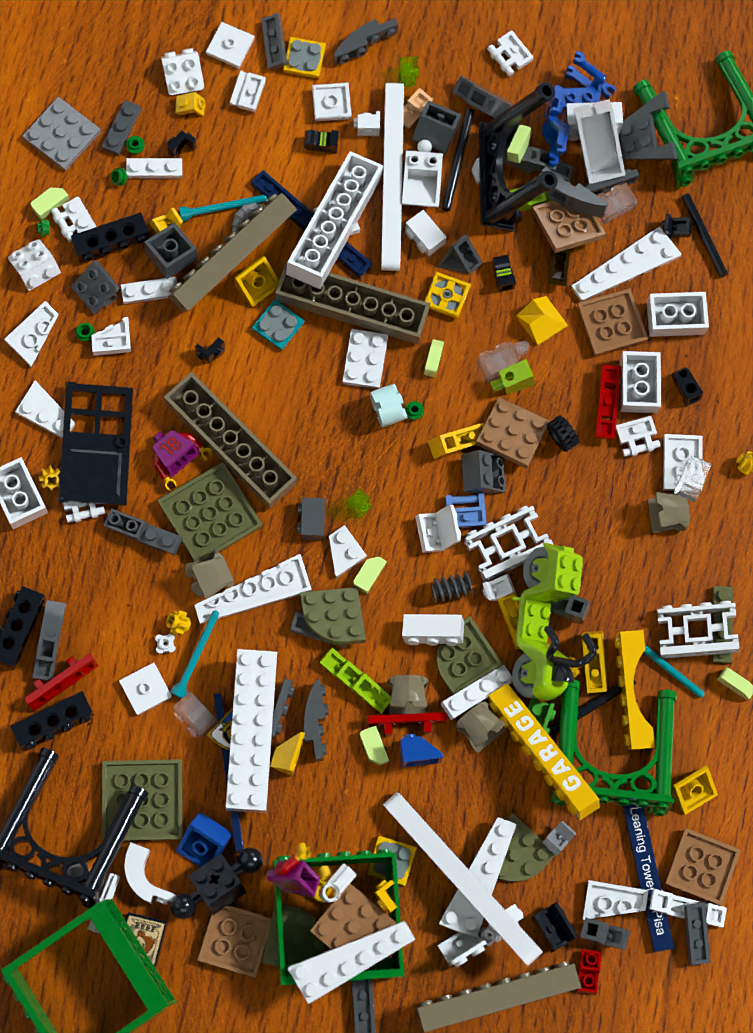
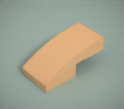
[403,88,433,129]

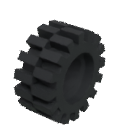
[546,415,579,452]

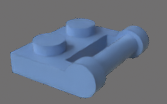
[445,493,487,528]

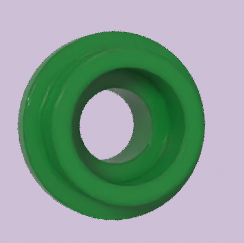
[126,136,145,154]
[111,167,127,186]
[36,218,50,237]
[76,323,95,341]
[405,401,424,420]

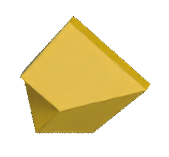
[516,296,568,346]
[270,732,305,776]

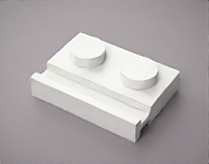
[230,70,266,112]

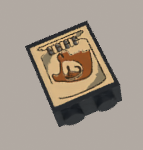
[115,912,168,969]

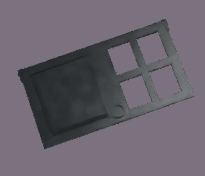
[58,382,133,506]

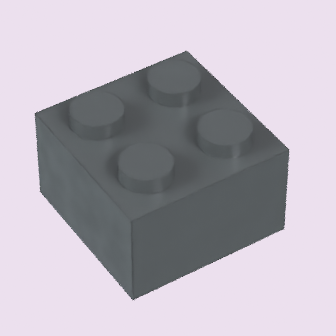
[144,223,197,279]

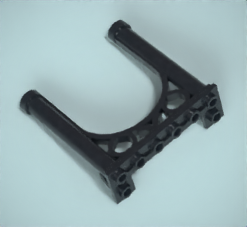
[478,82,558,232]
[0,747,149,909]

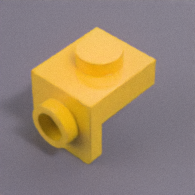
[175,92,205,116]
[150,208,183,234]
[374,880,397,913]

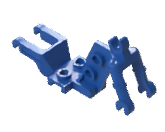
[541,51,616,167]

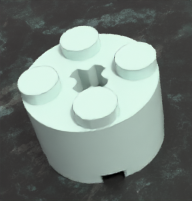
[370,383,408,427]

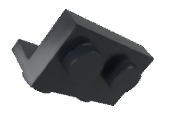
[531,902,578,953]

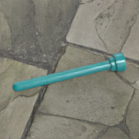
[179,195,267,222]
[170,610,219,699]
[643,645,705,698]

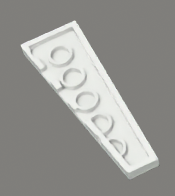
[571,226,682,302]
[195,554,312,625]
[439,817,516,938]
[288,921,415,1004]

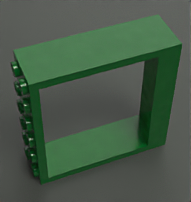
[272,849,404,985]
[1,899,177,1033]

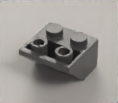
[412,101,461,154]
[461,450,506,495]

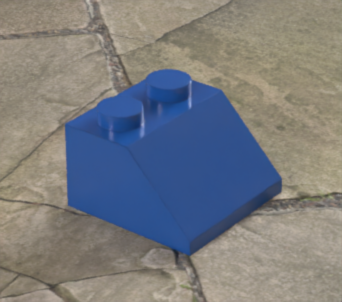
[399,734,443,768]
[176,812,233,867]

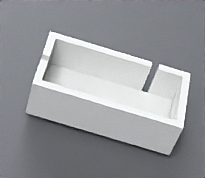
[573,99,625,184]

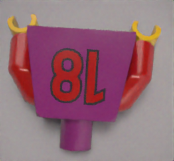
[153,431,212,491]
[267,843,332,897]

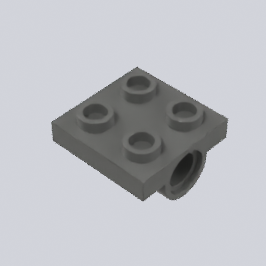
[71,260,120,314]

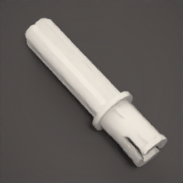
[87,873,120,933]

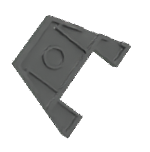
[619,91,677,161]

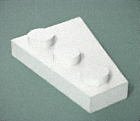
[4,301,59,367]
[15,380,75,439]
[583,880,648,920]

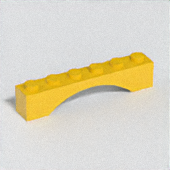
[614,630,655,750]

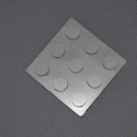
[23,97,101,171]

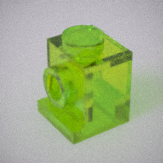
[399,56,419,87]
[346,488,373,519]

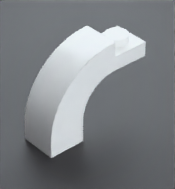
[125,842,176,905]

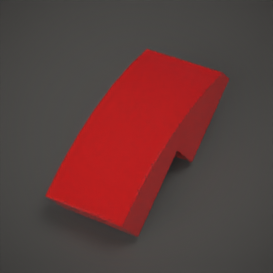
[576,949,602,995]

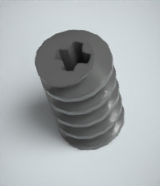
[431,572,473,603]

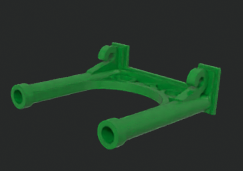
[633,50,753,188]
[550,679,677,816]

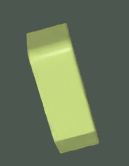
[507,125,531,163]
[31,187,69,219]
[424,339,444,378]
[353,557,387,594]
[717,667,753,701]
[360,726,389,765]

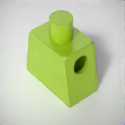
[490,359,535,394]

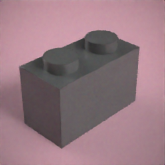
[297,497,325,540]

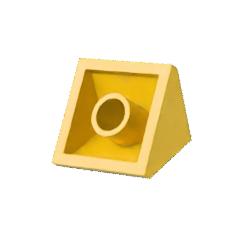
[234,255,279,307]
[671,766,718,815]

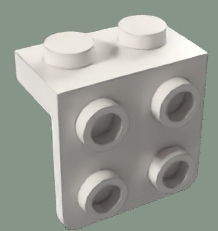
[161,48,204,95]
[8,239,61,291]
[415,505,461,553]
[438,932,487,968]

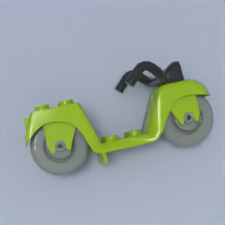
[512,543,597,701]

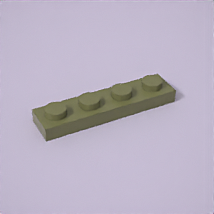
[712,586,733,664]

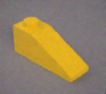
[428,423,485,459]
[582,631,607,693]

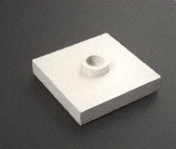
[206,22,255,69]
[312,83,351,121]
[119,663,172,716]

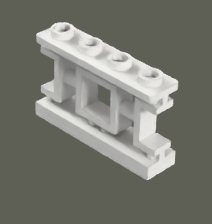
[464,506,554,582]
[657,601,739,658]

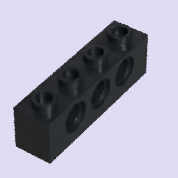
[70,212,150,262]
[0,586,46,670]
[10,691,94,750]

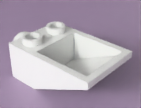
[402,140,443,208]

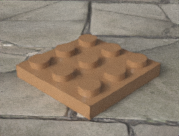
[532,200,606,253]
[577,289,648,356]
[475,397,550,469]
[665,828,741,906]
[310,884,396,950]
[198,905,272,978]

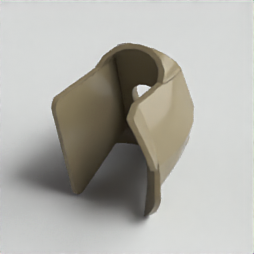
[648,491,690,533]
[185,550,234,599]
[387,675,429,714]
[455,702,505,753]

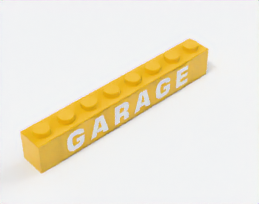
[488,683,600,820]

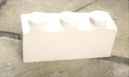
[402,614,464,646]

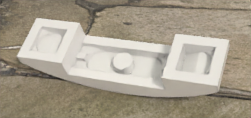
[649,889,727,928]

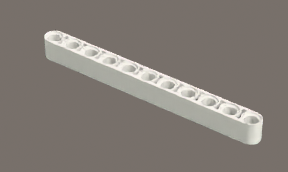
[381,83,404,271]
[383,791,543,966]

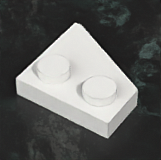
[91,317,131,356]
[329,525,367,578]

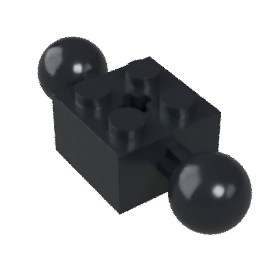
[170,848,263,919]

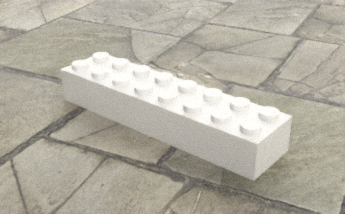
[286,151,383,289]
[226,649,277,813]

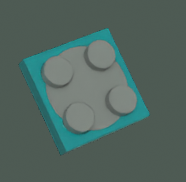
[252,299,305,351]

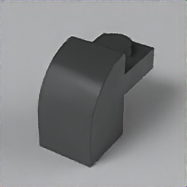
[551,596,591,624]
[580,917,630,950]

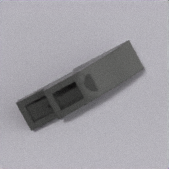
[334,18,398,65]
[453,76,521,125]
[503,144,573,182]
[541,167,608,218]
[103,508,183,556]
[33,600,66,681]
[304,679,329,762]

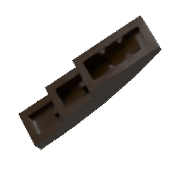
[548,247,570,287]

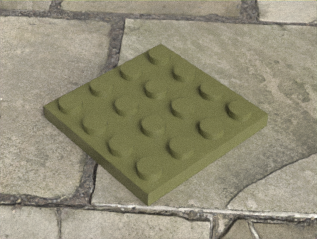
[157,462,263,562]
[102,759,183,841]

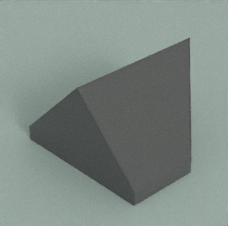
[437,234,483,275]

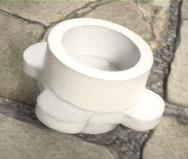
[155,634,175,654]
[479,924,501,946]

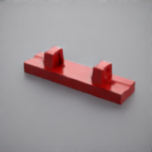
[595,365,621,440]
[24,653,99,712]
[367,712,447,736]

